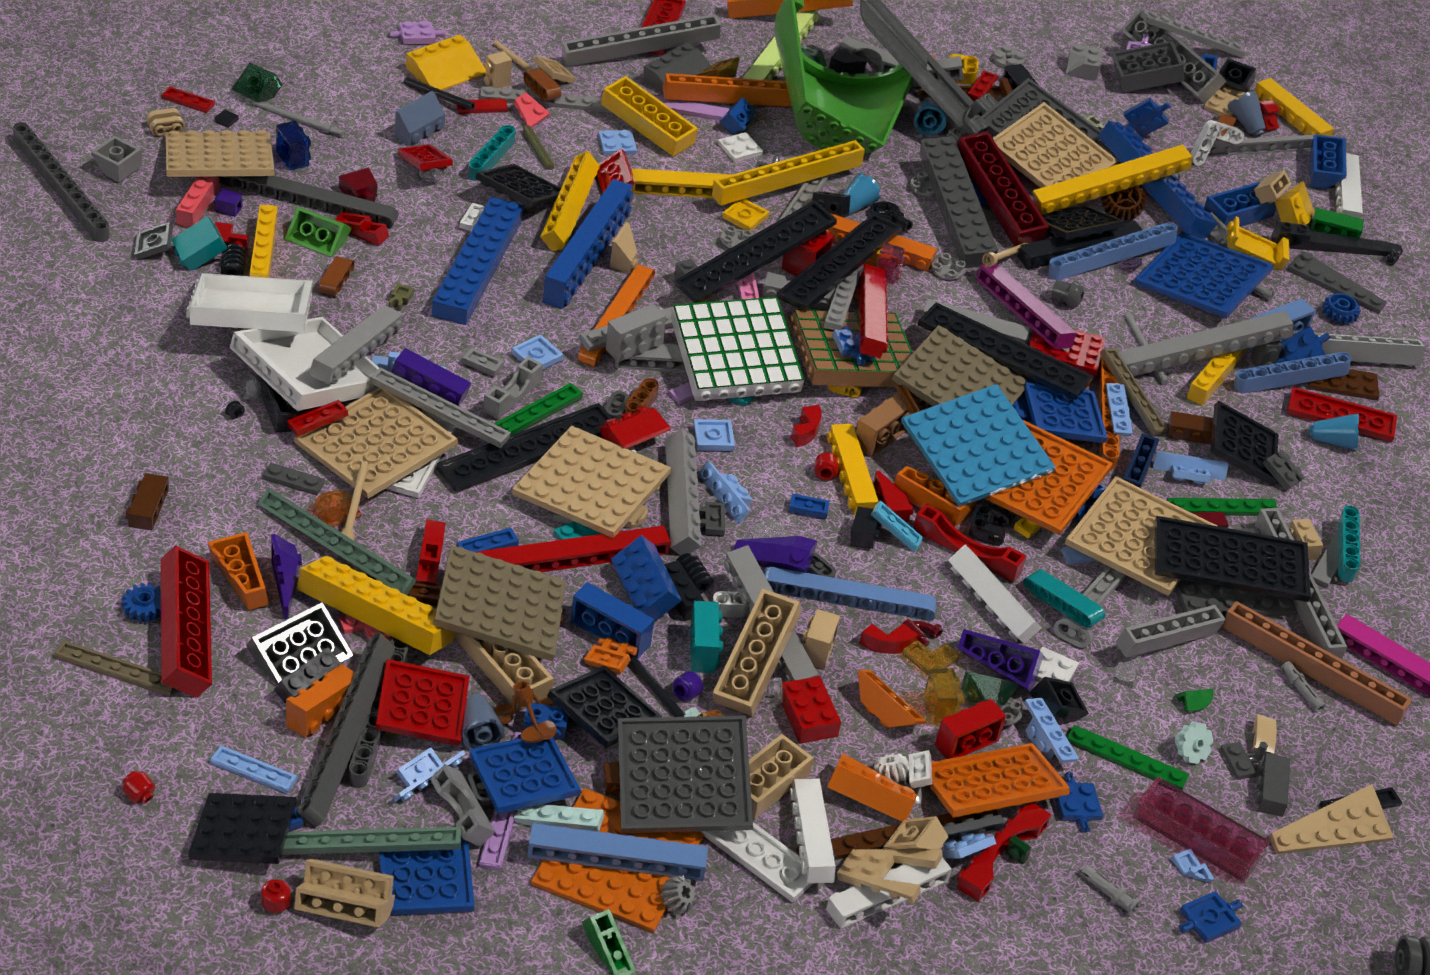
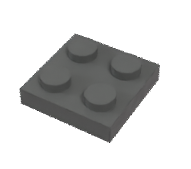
[134,222,173,260]

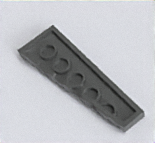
[1288,251,1387,314]

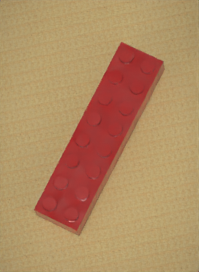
[161,545,212,698]

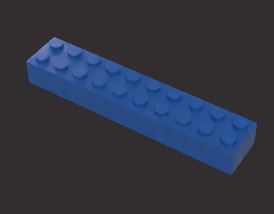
[1098,121,1217,239]
[543,179,634,309]
[432,197,524,325]

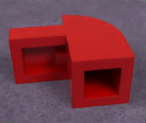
[1259,100,1279,131]
[215,222,248,253]

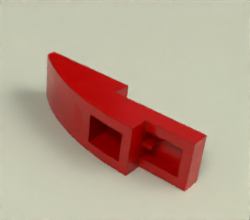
[415,519,446,586]

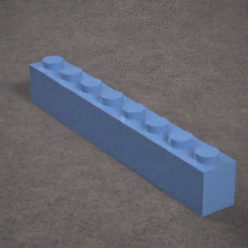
[527,823,708,881]

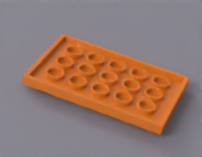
[929,743,1070,817]

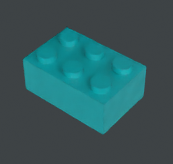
[690,601,723,674]

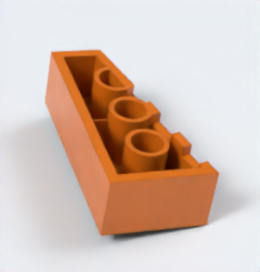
[894,466,977,527]
[207,532,269,610]
[286,664,355,738]
[827,753,918,822]

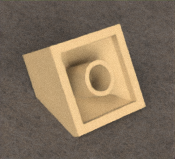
[610,222,638,274]
[883,816,949,849]

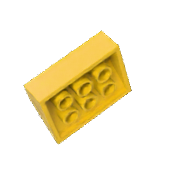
[406,35,486,90]

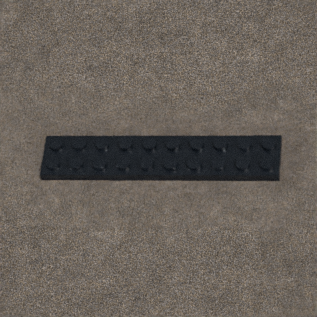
[675,200,837,303]
[777,213,902,312]
[918,302,1093,400]
[436,403,612,492]

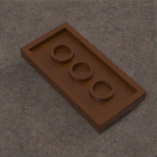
[1308,369,1379,401]

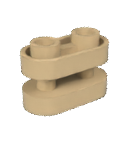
[146,108,185,136]

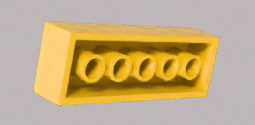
[601,76,698,157]

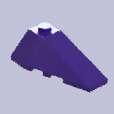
[271,534,302,620]
[734,536,818,573]

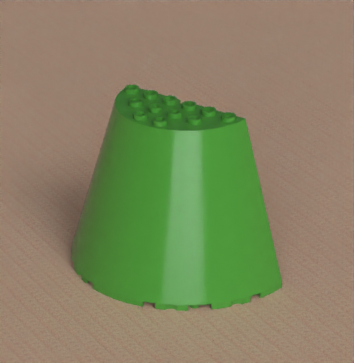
[774,0,914,154]

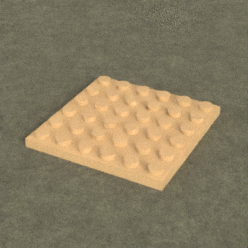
[993,102,1118,188]
[166,130,275,177]
[294,387,458,499]
[512,426,671,538]
[1065,476,1217,596]

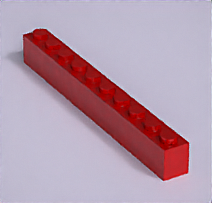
[859,264,889,359]
[476,525,671,573]

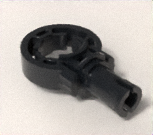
[870,201,913,231]

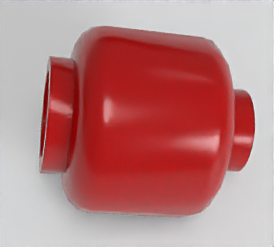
[814,452,839,480]
[122,771,155,804]
[261,879,291,913]

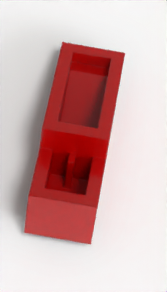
[334,212,389,245]

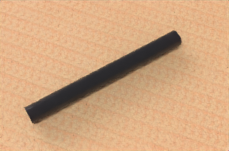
[404,77,475,111]
[628,654,686,717]

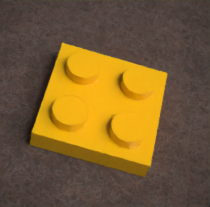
[722,199,770,231]

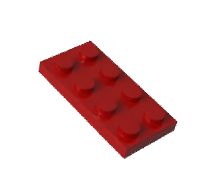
[398,144,453,172]

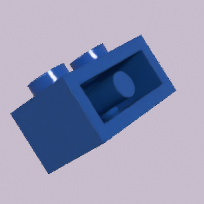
[720,97,756,134]
[523,703,569,740]

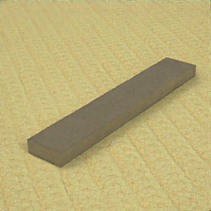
[1100,348,1168,436]
[53,640,175,696]

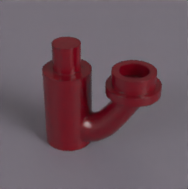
[902,619,943,648]

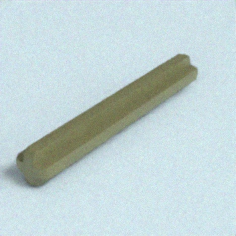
[523,125,555,170]

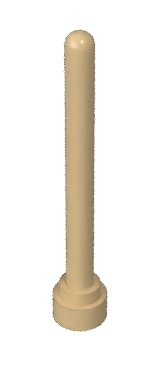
[493,40,535,71]
[982,243,1027,267]
[340,461,368,540]

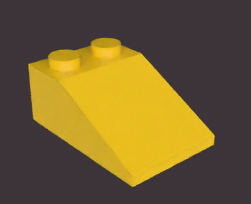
[1274,181,1314,225]

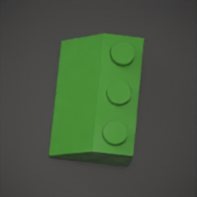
[285,206,351,257]

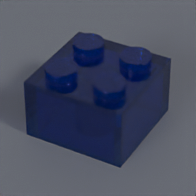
[276,120,311,171]

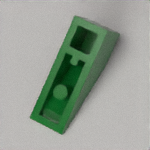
[582,909,636,975]

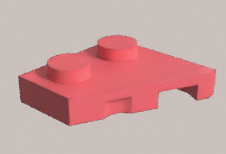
[514,92,550,127]

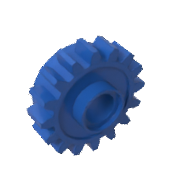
[1322,293,1361,325]
[121,583,161,623]

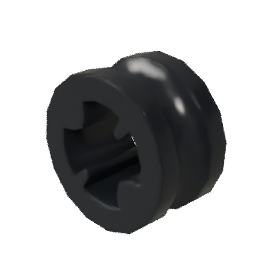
[1386,249,1401,265]
[225,400,245,420]

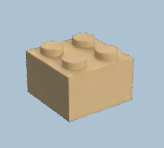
[802,609,840,669]

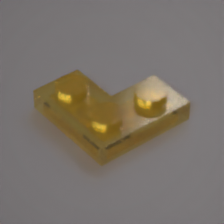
[902,640,960,678]

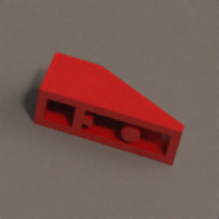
[873,471,913,522]

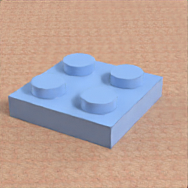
[599,130,637,155]
[511,334,563,369]
[693,419,735,451]
[940,833,996,858]

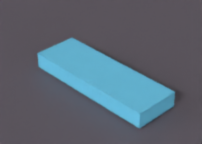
[871,501,923,552]

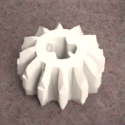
[874,753,909,783]

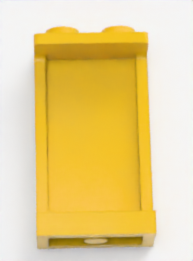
[1226,217,1289,270]

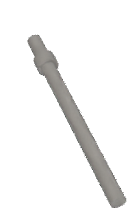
[252,99,344,137]
[1124,312,1169,385]

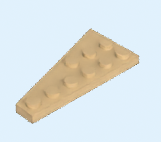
[1269,784,1394,854]

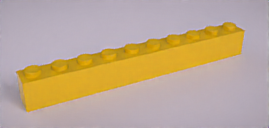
[712,140,865,206]
[1033,144,1192,215]

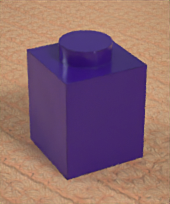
[214,189,243,217]

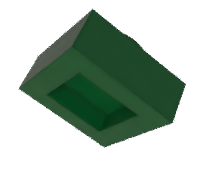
[1006,835,1032,864]

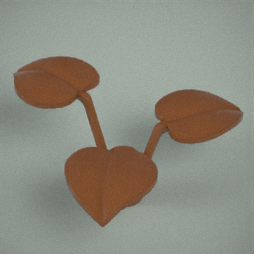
[494,681,559,743]

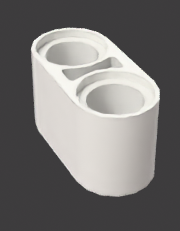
[713,591,749,617]

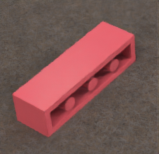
[176,176,219,228]

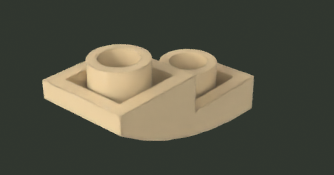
[1252,714,1277,754]

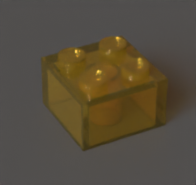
[924,668,965,726]

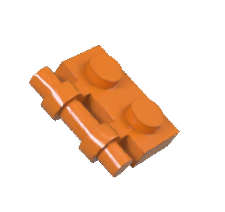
[584,637,637,675]

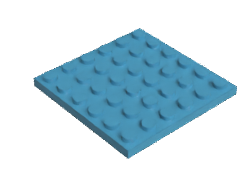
[901,384,1056,507]

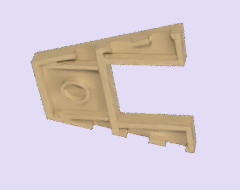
[837,849,943,904]

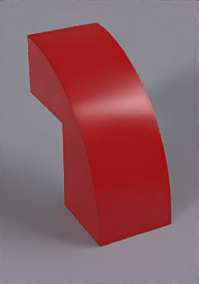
[791,405,822,447]
[859,624,918,654]

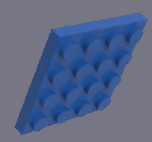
[1024,382,1108,443]
[469,737,581,814]
[379,836,475,915]

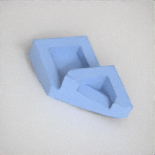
[1171,848,1214,882]

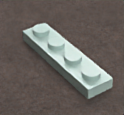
[514,804,604,832]

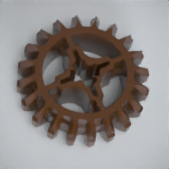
[1101,185,1146,221]

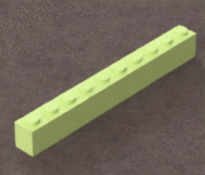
[742,10,820,80]

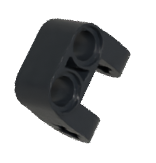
[969,503,1011,546]

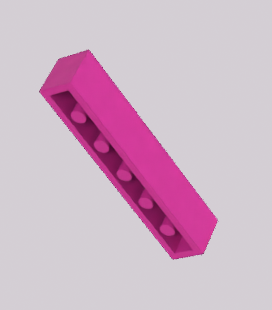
[1337,614,1430,697]

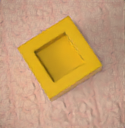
[1014,517,1041,539]

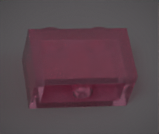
[877,242,906,285]

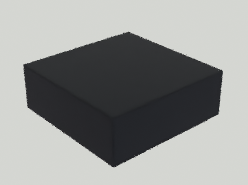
[214,110,239,128]

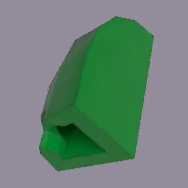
[1175,689,1213,711]

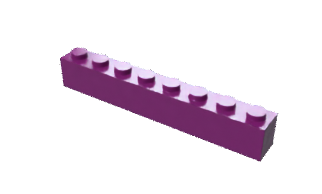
[976,263,1077,349]

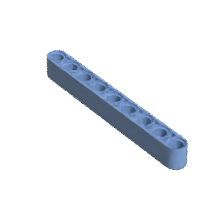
[1048,222,1178,280]
[763,567,936,621]

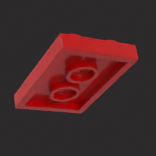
[597,148,636,193]

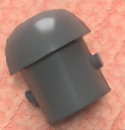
[1051,280,1084,307]

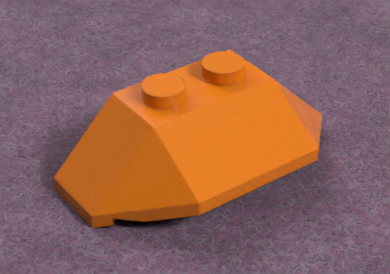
[858,670,926,728]

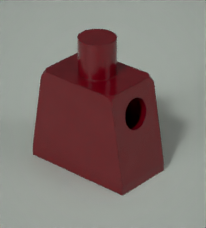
[339,168,377,202]

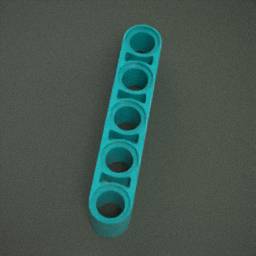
[468,125,516,181]
[1338,505,1360,582]
[1023,569,1106,628]

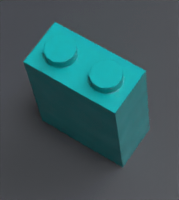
[172,216,227,271]

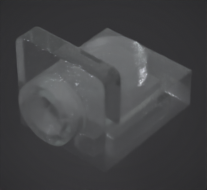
[759,678,783,710]

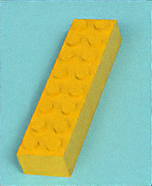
[297,556,455,655]

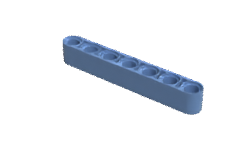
[1234,352,1351,393]

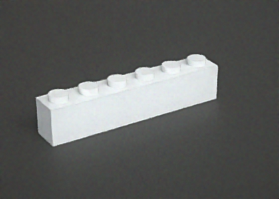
[1334,153,1363,219]
[948,545,1042,643]
[790,779,836,883]
[826,858,952,929]

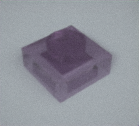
[1119,258,1142,272]

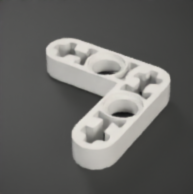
[1190,120,1244,166]

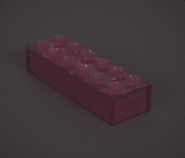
[1133,777,1269,883]

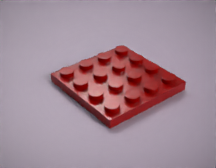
[1030,330,1106,376]
[375,659,470,746]

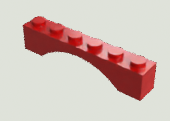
[913,504,1027,583]
[957,802,1052,902]

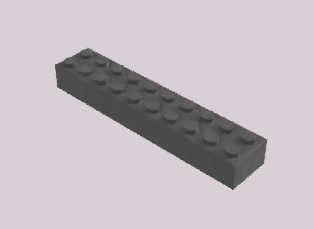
[919,136,998,268]

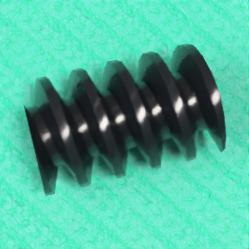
[220,243,246,276]
[676,553,714,594]

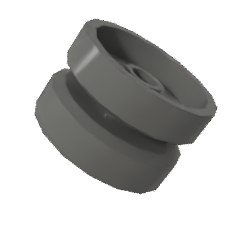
[1394,935,1430,975]

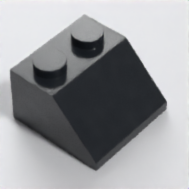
[1219,58,1256,91]
[1030,677,1089,725]

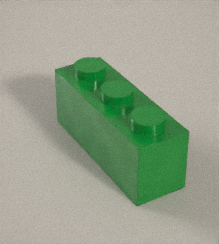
[1310,207,1364,238]

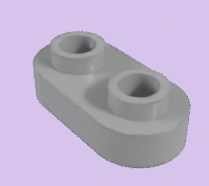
[1054,618,1093,648]

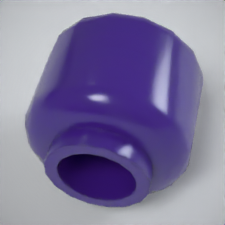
[672,671,703,701]

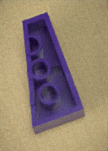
[391,348,471,406]
[957,629,1044,692]

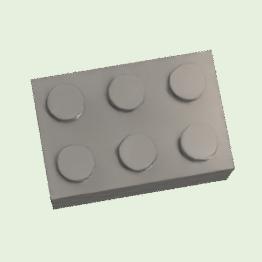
[606,304,666,362]

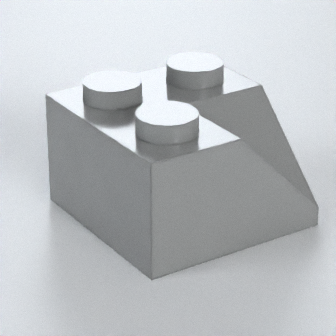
[1065,43,1102,81]
[91,136,142,182]

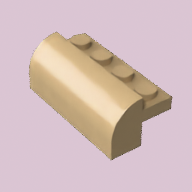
[294,859,395,928]

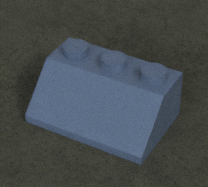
[395,91,445,146]

